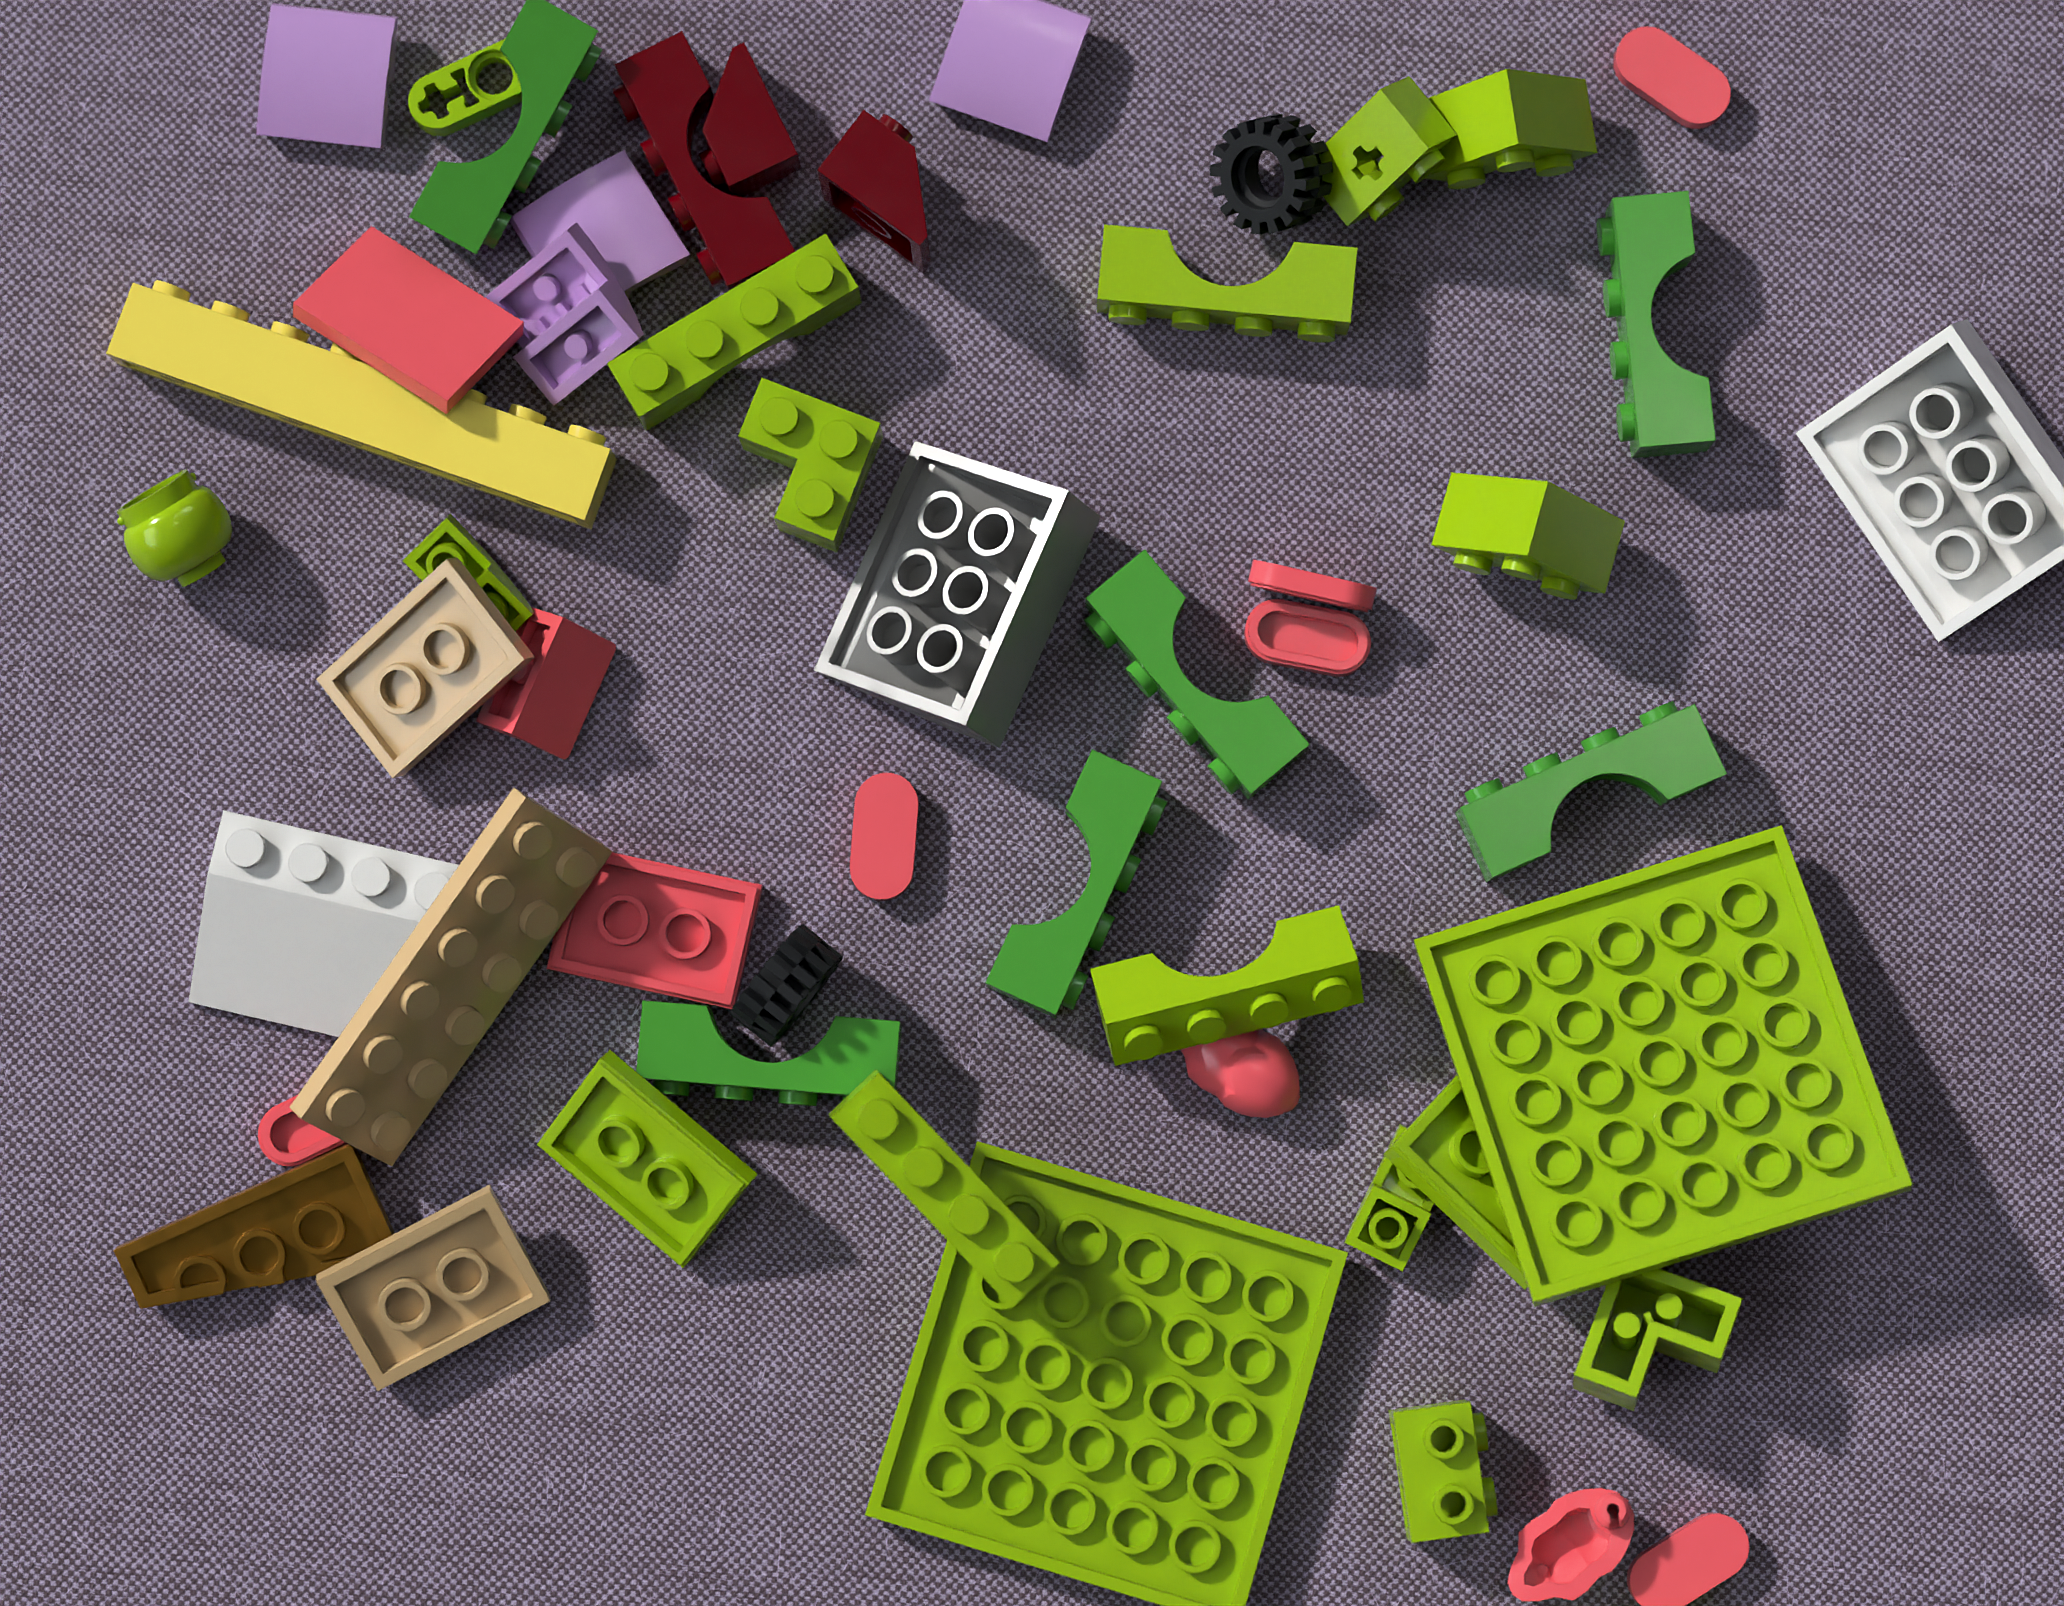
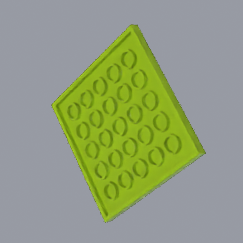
[1414,825,1913,1307]
[865,1141,1348,1606]

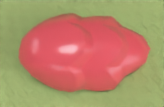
[1181,1029,1300,1118]
[1507,1488,1634,1602]

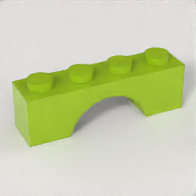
[1097,224,1357,343]
[607,233,862,431]
[1090,905,1364,1066]
[829,1069,1060,1308]

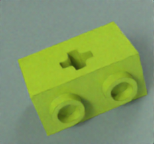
[1319,76,1457,227]

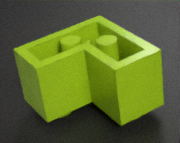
[1425,69,1598,189]
[738,377,883,553]
[1431,472,1625,600]
[1573,1268,1743,1411]

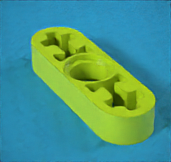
[408,38,522,136]

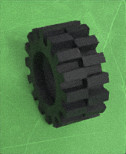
[1210,114,1333,235]
[730,924,843,1047]

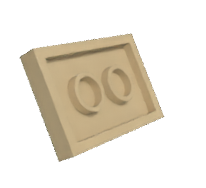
[316,557,535,778]
[316,1185,551,1391]

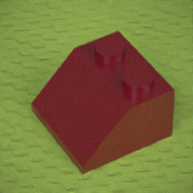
[817,110,931,274]

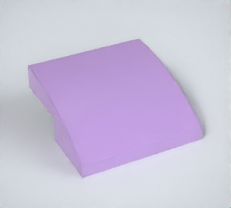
[929,0,1092,142]
[256,3,398,148]
[509,150,690,298]
[485,222,644,406]

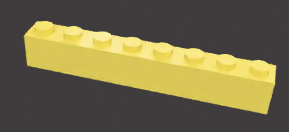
[106,280,617,529]

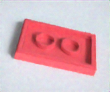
[293,226,524,414]
[546,852,763,1010]

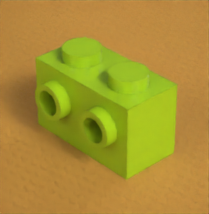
[1388,1399,1498,1543]

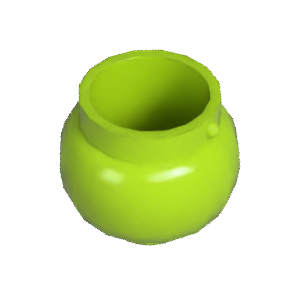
[117,469,232,587]

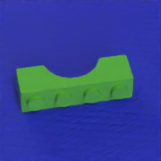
[409,0,603,254]
[1597,191,1716,459]
[1084,549,1310,800]
[1455,701,1727,883]
[985,749,1168,1018]
[636,1000,902,1106]

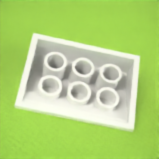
[1796,319,2064,642]
[189,810,459,1037]

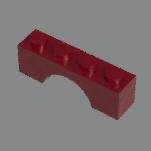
[612,31,795,291]

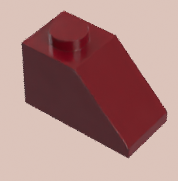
[699,42,801,197]

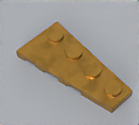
[113,1144,395,1309]

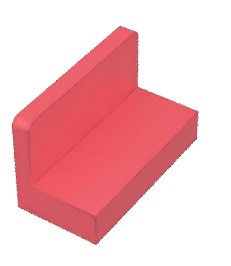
[476,608,616,759]

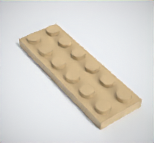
[289,788,613,1166]

